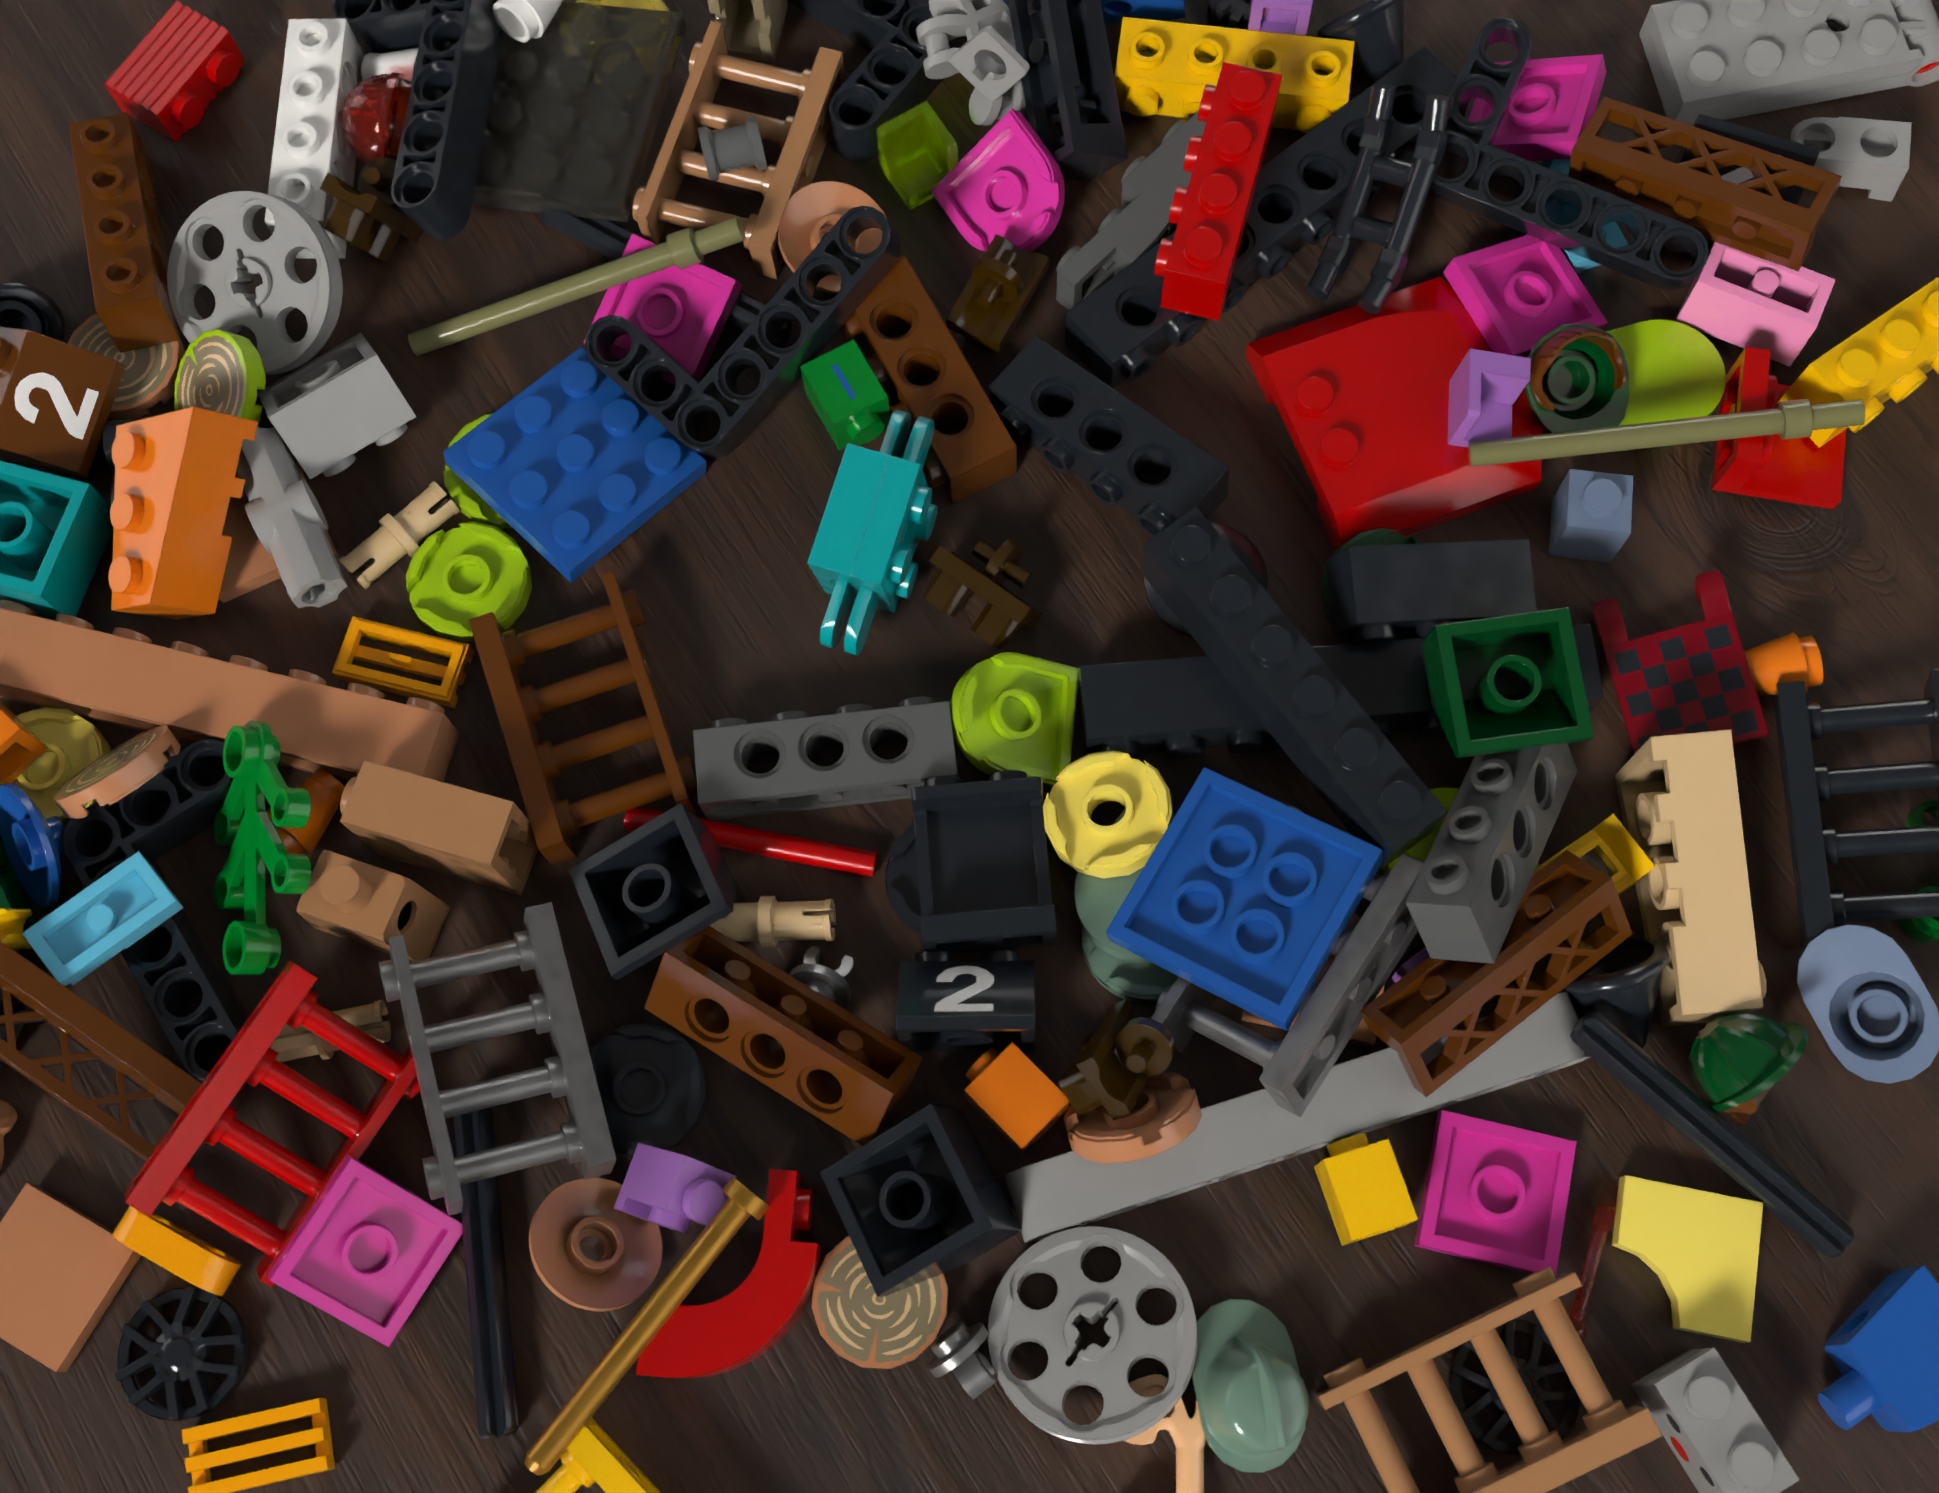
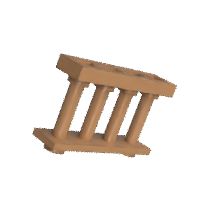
[632,21,846,279]
[1316,1266,1662,1493]

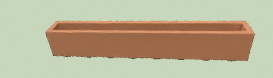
[0,600,460,782]

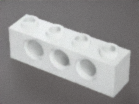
[264,18,364,259]

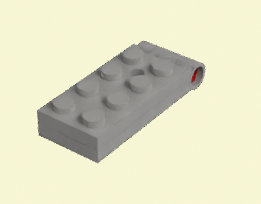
[1639,0,1939,126]

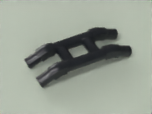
[1306,84,1451,315]

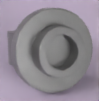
[790,946,853,1010]
[928,1321,996,1400]

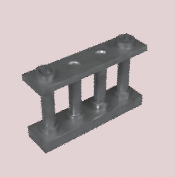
[1151,806,1424,1117]
[379,902,616,1216]

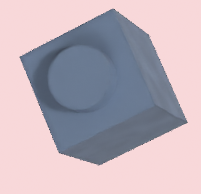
[1549,469,1633,563]

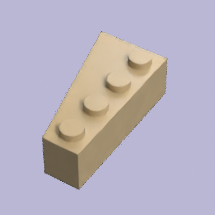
[1615,729,1767,1027]

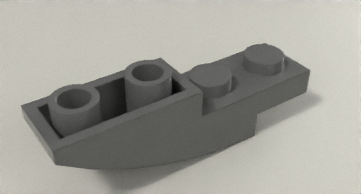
[1056,111,1206,311]

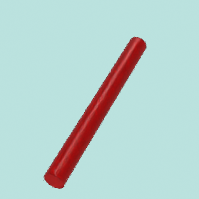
[624,807,878,877]

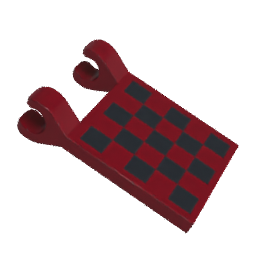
[1592,570,1769,754]

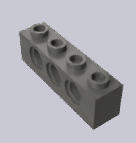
[693,696,957,821]
[1406,743,1578,964]

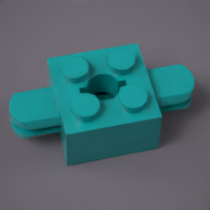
[807,409,938,655]

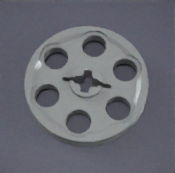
[167,191,343,375]
[988,1226,1198,1445]

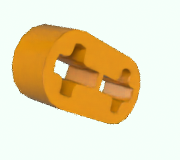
[112,1206,242,1296]

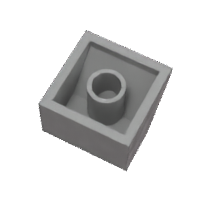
[258,333,416,479]

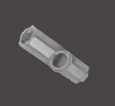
[236,427,347,608]

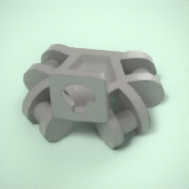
[916,0,1030,126]

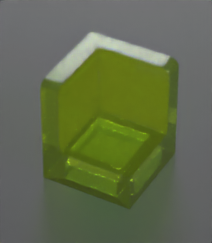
[876,101,958,210]

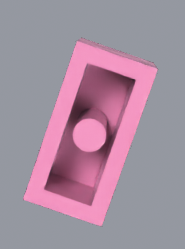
[1676,242,1836,367]

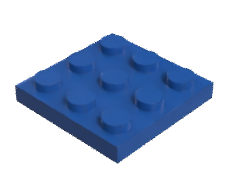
[443,347,706,583]
[1106,767,1384,1031]

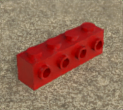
[1154,62,1283,321]

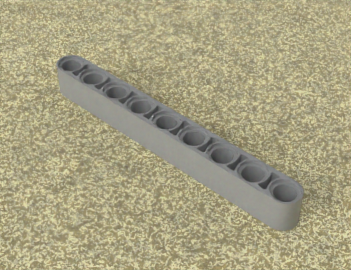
[1004,992,1591,1243]

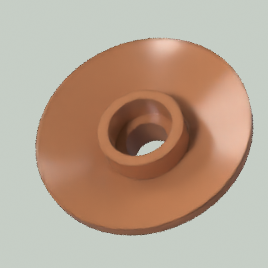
[777,181,888,295]
[529,1177,663,1311]

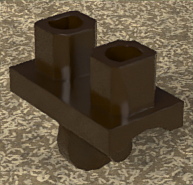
[320,157,422,263]
[946,234,1049,353]
[923,538,1043,649]
[1058,998,1175,1121]

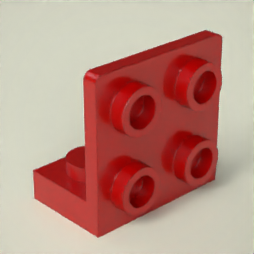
[1712,347,1846,509]

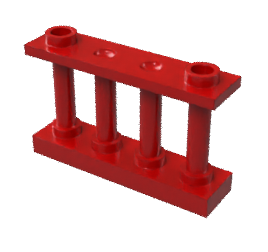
[125,960,431,1287]

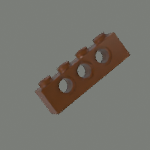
[68,112,180,353]
[840,254,1017,504]
[644,926,923,1146]

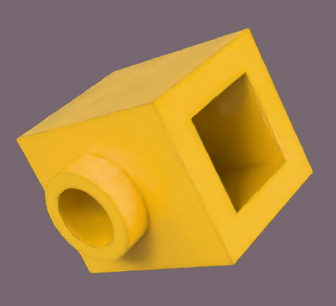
[1314,1133,1418,1246]

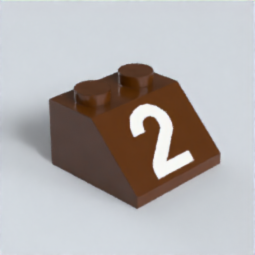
[0,327,126,478]

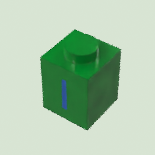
[800,340,891,450]

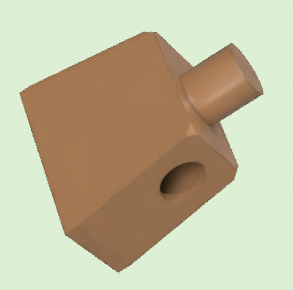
[296,850,451,962]

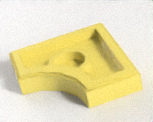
[1612,1175,1763,1343]

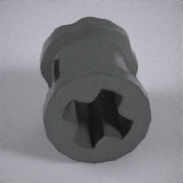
[697,115,768,182]

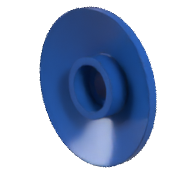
[0,783,65,908]

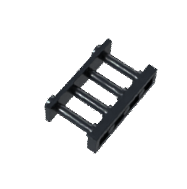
[1773,669,1939,950]

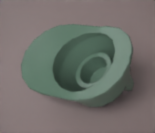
[1192,1299,1309,1473]

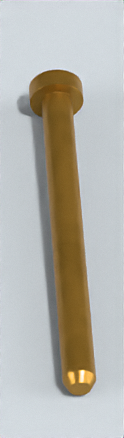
[524,1176,770,1476]

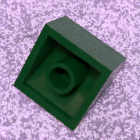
[1421,607,1594,758]

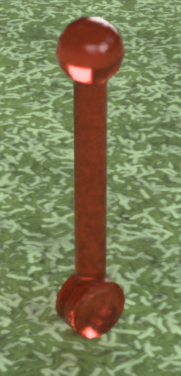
[1569,1203,1616,1342]

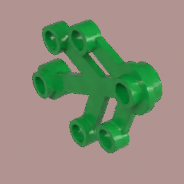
[213,720,311,975]

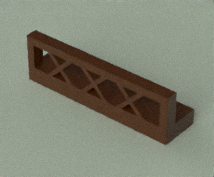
[1568,96,1842,271]
[1360,850,1633,1097]
[0,941,202,1161]

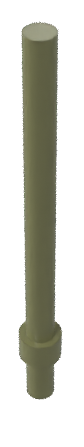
[408,217,746,356]
[1468,399,1865,467]

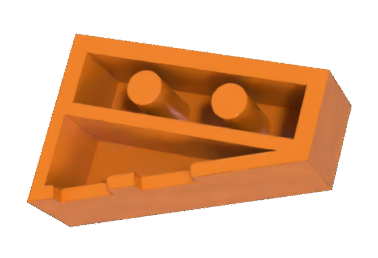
[108,406,258,620]

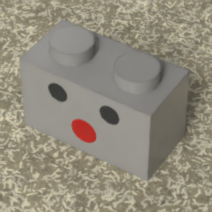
[1631,1347,1799,1493]

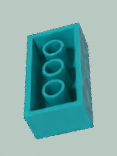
[0,461,113,618]

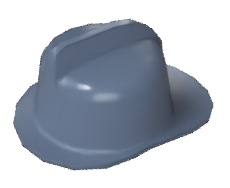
[1797,924,1939,1084]

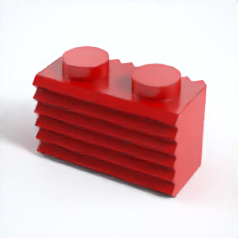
[103,0,245,142]

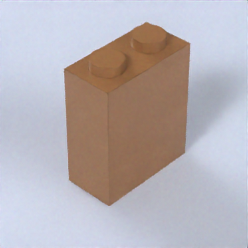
[340,760,538,896]

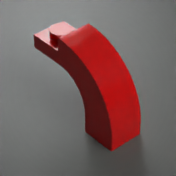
[636,1169,824,1378]

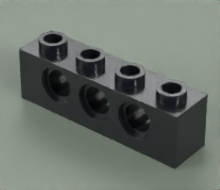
[989,336,1229,537]

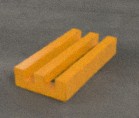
[332,616,474,709]
[182,1398,335,1493]

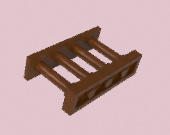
[469,571,698,866]

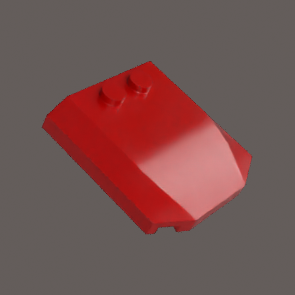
[1245,277,1543,550]

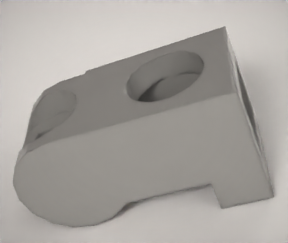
[1791,117,1912,202]

